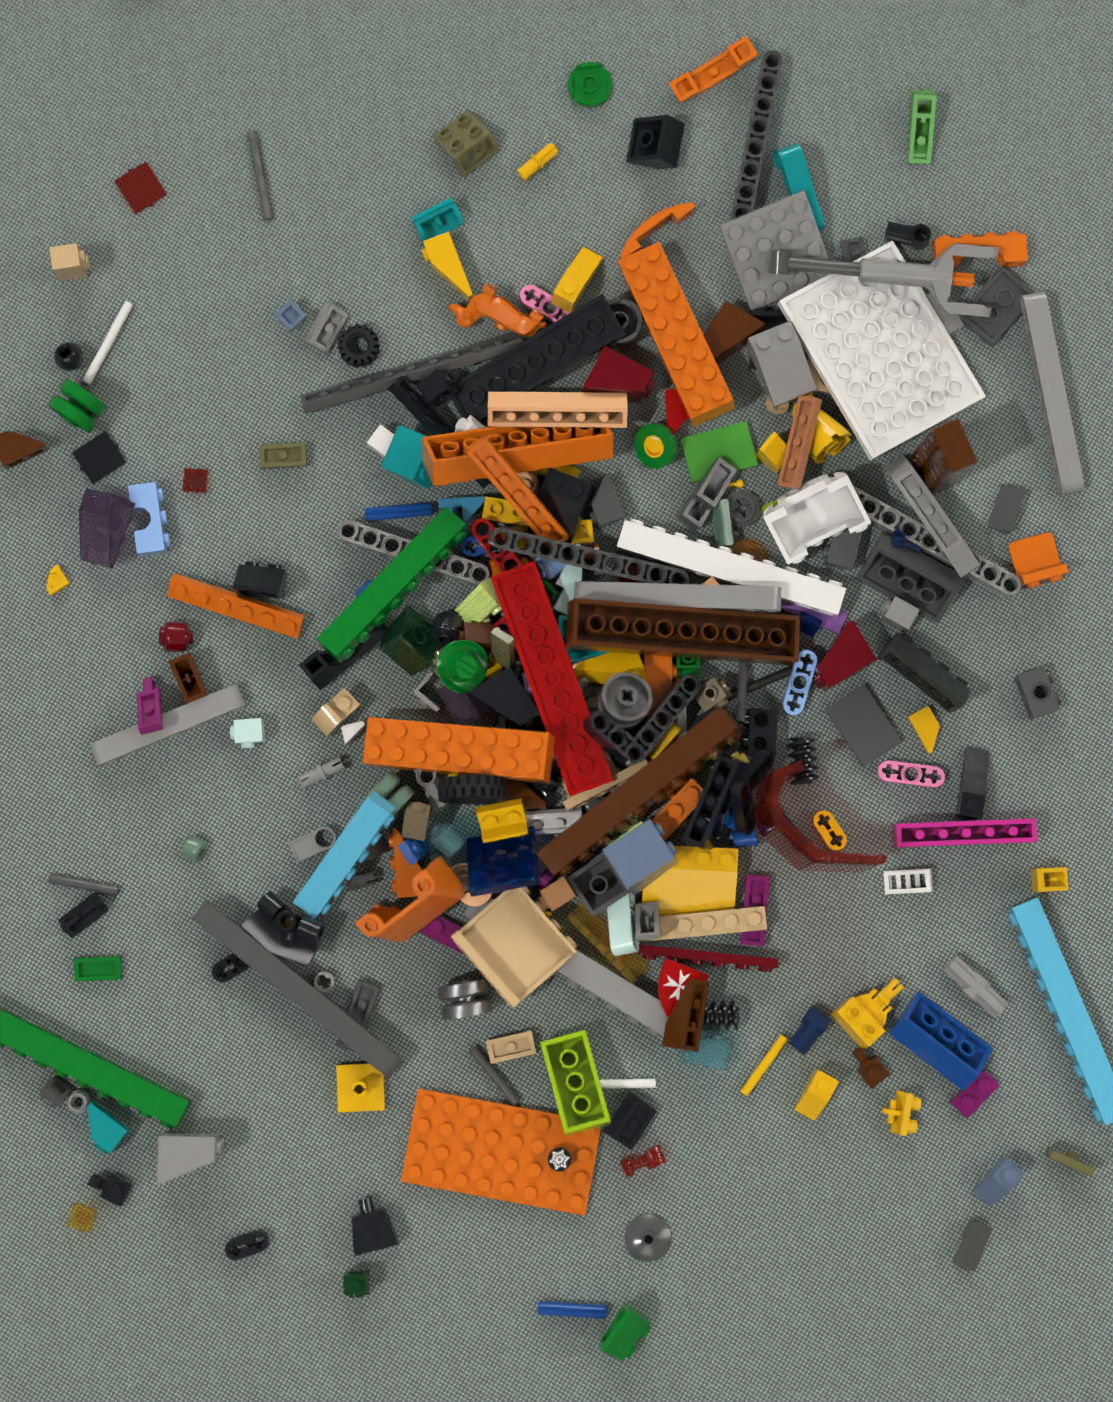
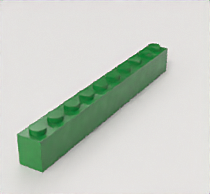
[0,1008,192,1129]

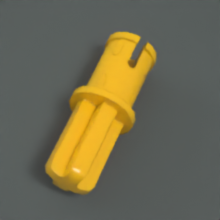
[516,143,558,181]

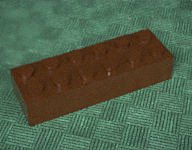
[911,418,978,495]

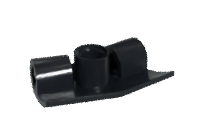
[242,891,325,965]

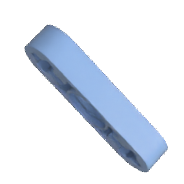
[782,649,817,715]

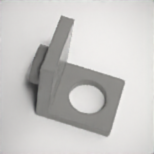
[413,671,442,712]

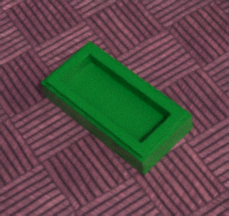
[74,956,123,982]

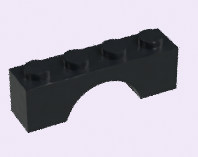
[299,623,391,691]

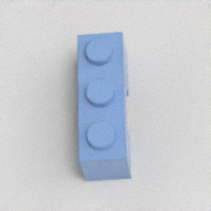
[128,482,171,557]

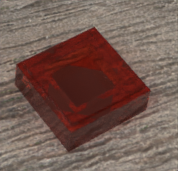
[183,468,208,494]

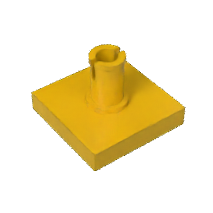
[336,1063,385,1112]

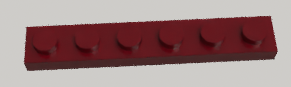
[638,944,779,972]

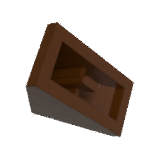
[168,652,208,704]

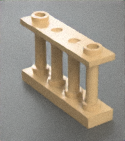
[552,747,648,812]

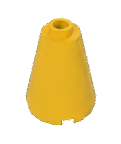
[792,403,852,464]

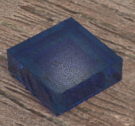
[798,611,822,637]

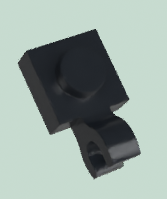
[87,1174,132,1206]

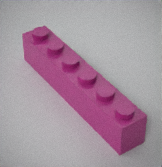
[892,819,1037,848]

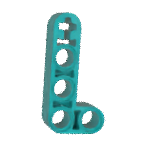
[772,144,825,231]

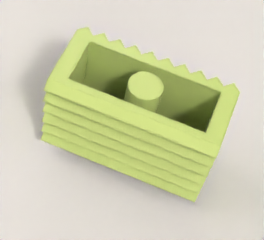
[455,578,502,623]

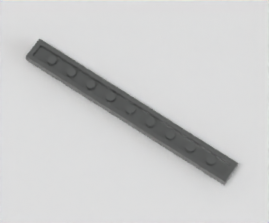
[300,332,523,413]

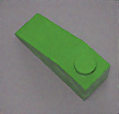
[908,89,937,164]

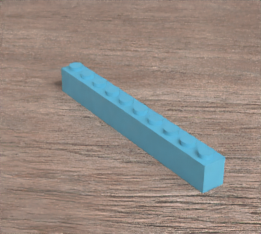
[1008,897,1113,1126]

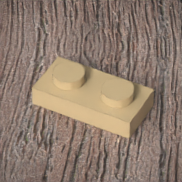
[486,1030,536,1064]

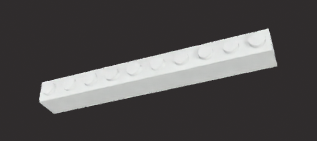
[617,519,846,618]

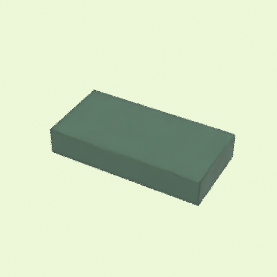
[711,499,734,549]

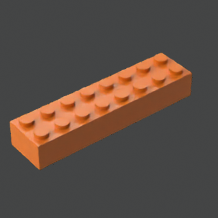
[618,242,735,427]
[421,426,613,486]
[362,717,555,783]

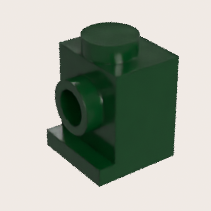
[343,1271,369,1298]

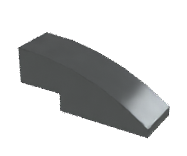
[676,457,737,530]

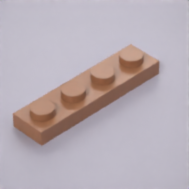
[777,395,822,490]

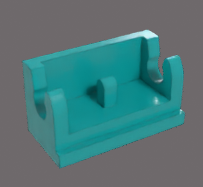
[411,197,464,242]

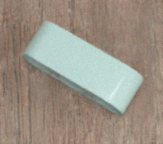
[607,892,639,956]

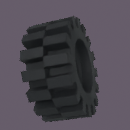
[337,324,380,368]

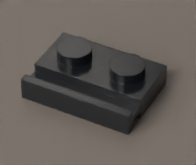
[603,1092,657,1150]

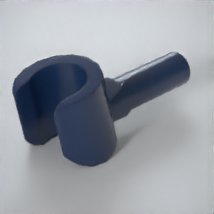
[891,530,921,553]

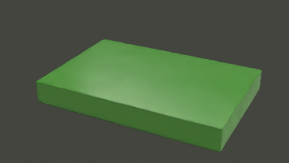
[680,421,758,483]

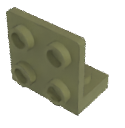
[433,110,500,177]

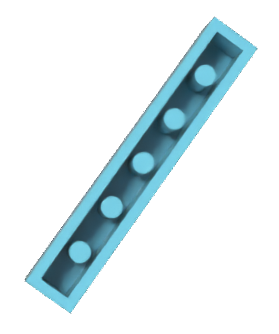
[293,791,396,919]

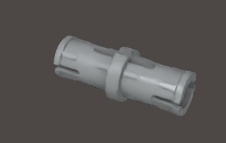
[297,756,345,789]

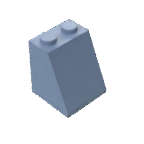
[603,819,678,895]

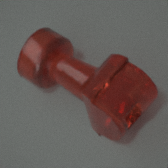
[620,1144,667,1178]

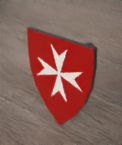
[658,958,709,1017]

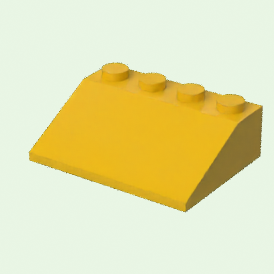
[642,846,738,916]

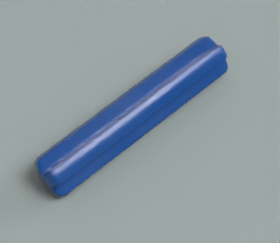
[365,502,433,521]
[538,1301,607,1319]

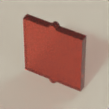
[114,161,167,215]

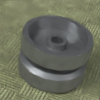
[596,672,653,731]
[437,979,493,1020]

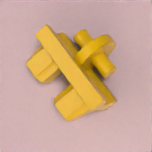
[882,1090,922,1136]

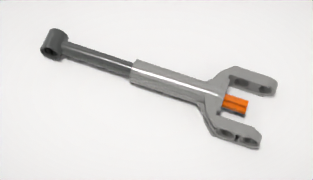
[768,243,999,317]

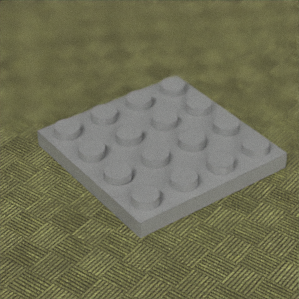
[718,190,829,311]

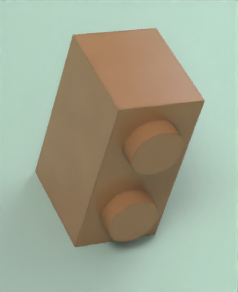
[538,877,576,911]

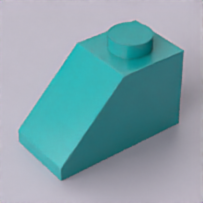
[87,1101,131,1154]

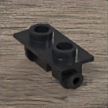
[58,892,109,939]

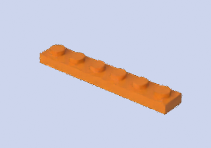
[466,435,569,549]
[167,573,305,639]

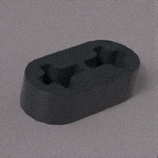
[225,1230,269,1260]

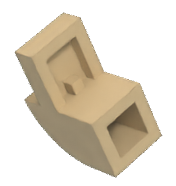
[311,688,360,738]

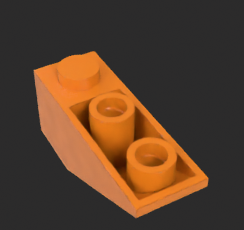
[389,828,423,898]

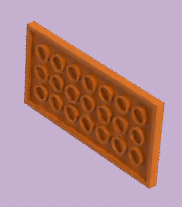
[401,1088,601,1216]

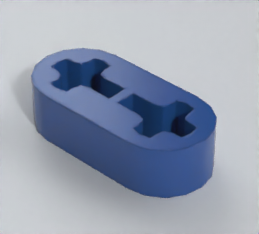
[461,530,501,559]

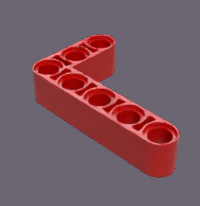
[472,519,552,637]

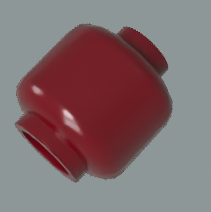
[159,622,193,652]

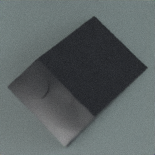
[527,468,595,553]

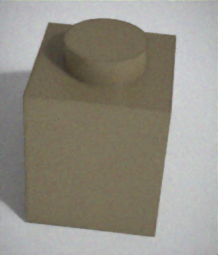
[402,801,432,841]

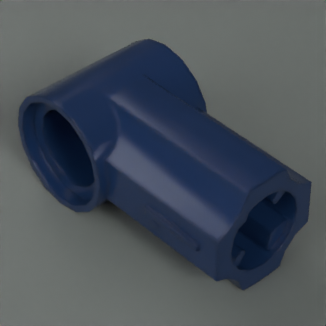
[788,1006,832,1055]

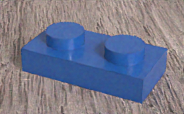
[398,838,430,866]

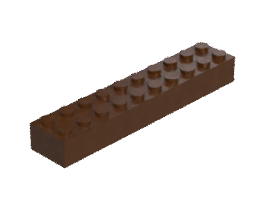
[566,598,800,666]
[537,706,743,877]

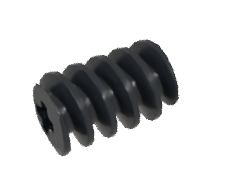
[786,737,819,785]
[703,1001,739,1030]

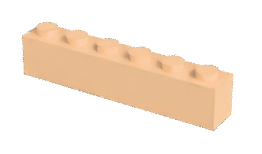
[488,392,628,428]

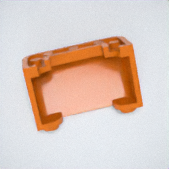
[355,856,464,942]

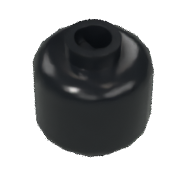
[431,611,463,645]

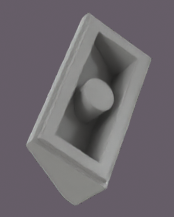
[304,302,349,354]

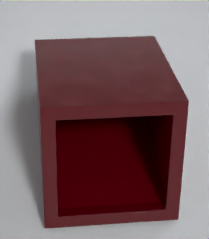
[582,346,655,403]
[812,619,877,692]

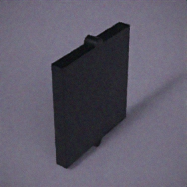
[72,431,127,484]

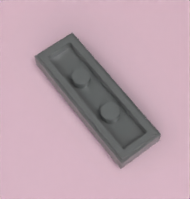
[336,979,381,1053]

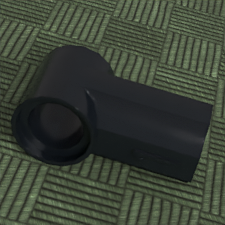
[884,220,931,250]
[527,766,563,799]

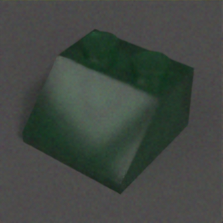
[379,605,438,676]

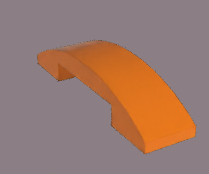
[669,36,758,103]
[620,203,696,259]

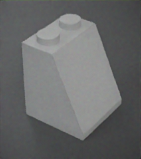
[157,1132,225,1184]

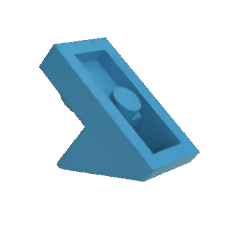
[439,496,485,526]

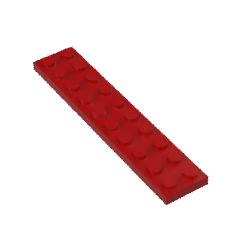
[491,561,614,797]

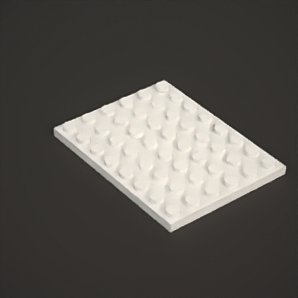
[777,241,986,461]

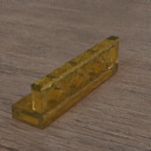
[566,902,648,984]

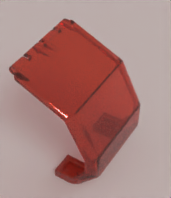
[753,761,887,873]

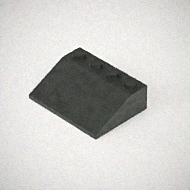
[878,632,970,713]

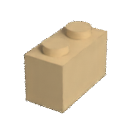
[49,243,91,281]

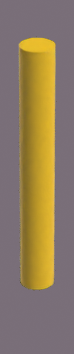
[740,1035,788,1097]

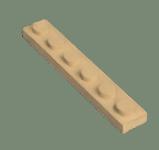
[639,906,767,942]

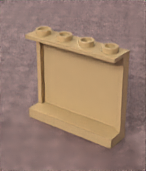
[451,881,577,1009]

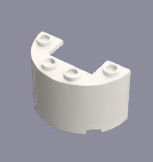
[763,472,871,564]

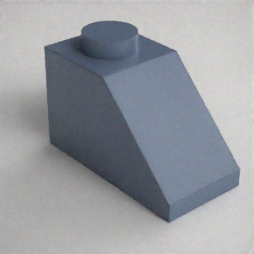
[972,1156,1025,1207]

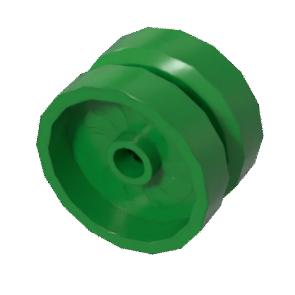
[48,378,108,434]

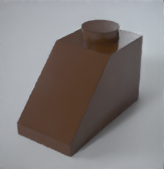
[0,431,49,470]
[507,779,546,812]

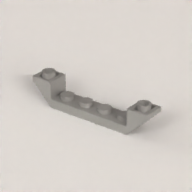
[884,455,980,578]

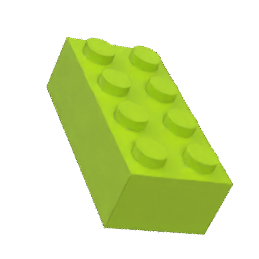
[540,1030,611,1137]

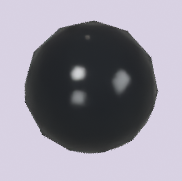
[54,342,83,371]

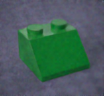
[599,1302,651,1361]

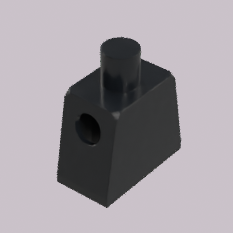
[351,1196,399,1256]

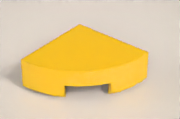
[47,564,70,596]

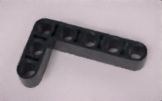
[583,674,700,767]

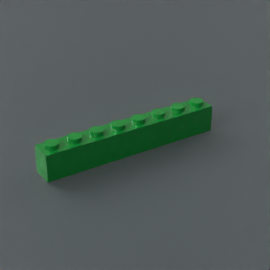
[317,506,468,663]

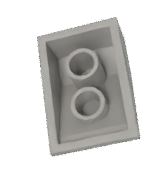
[746,321,816,408]

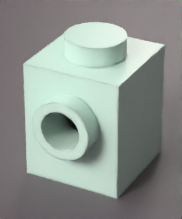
[230,718,265,748]

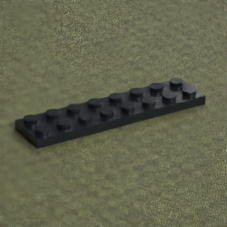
[451,294,626,422]

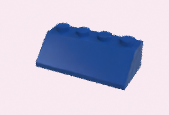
[889,991,993,1091]

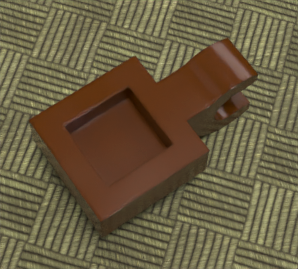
[852,1047,890,1089]

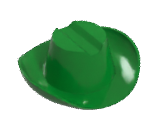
[436,640,488,693]

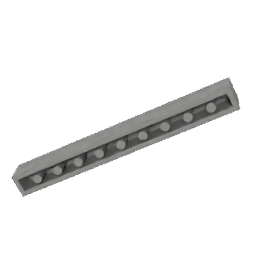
[464,898,669,1037]

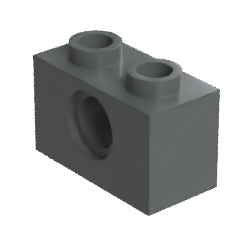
[1014,666,1061,721]

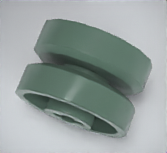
[358,771,416,831]

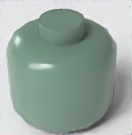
[181,836,207,862]

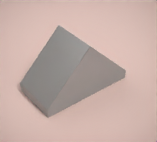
[635,902,662,941]

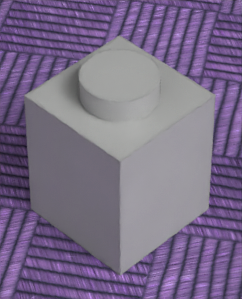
[881,596,920,632]

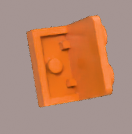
[1008,532,1069,589]

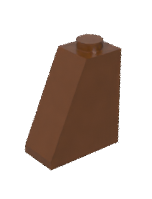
[703,301,766,364]

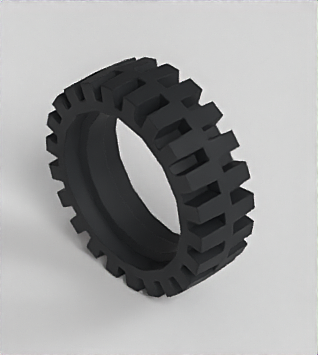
[438,775,507,805]

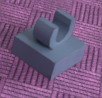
[274,299,307,332]

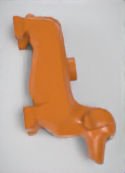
[448,283,547,338]

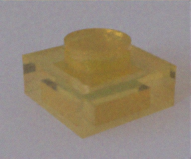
[67,1203,98,1233]

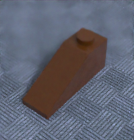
[662,978,709,1052]

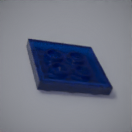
[466,826,540,897]

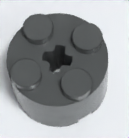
[608,298,642,349]

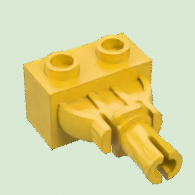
[830,978,904,1049]

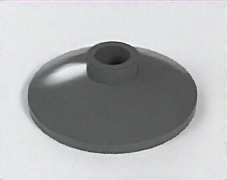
[625,1214,671,1262]

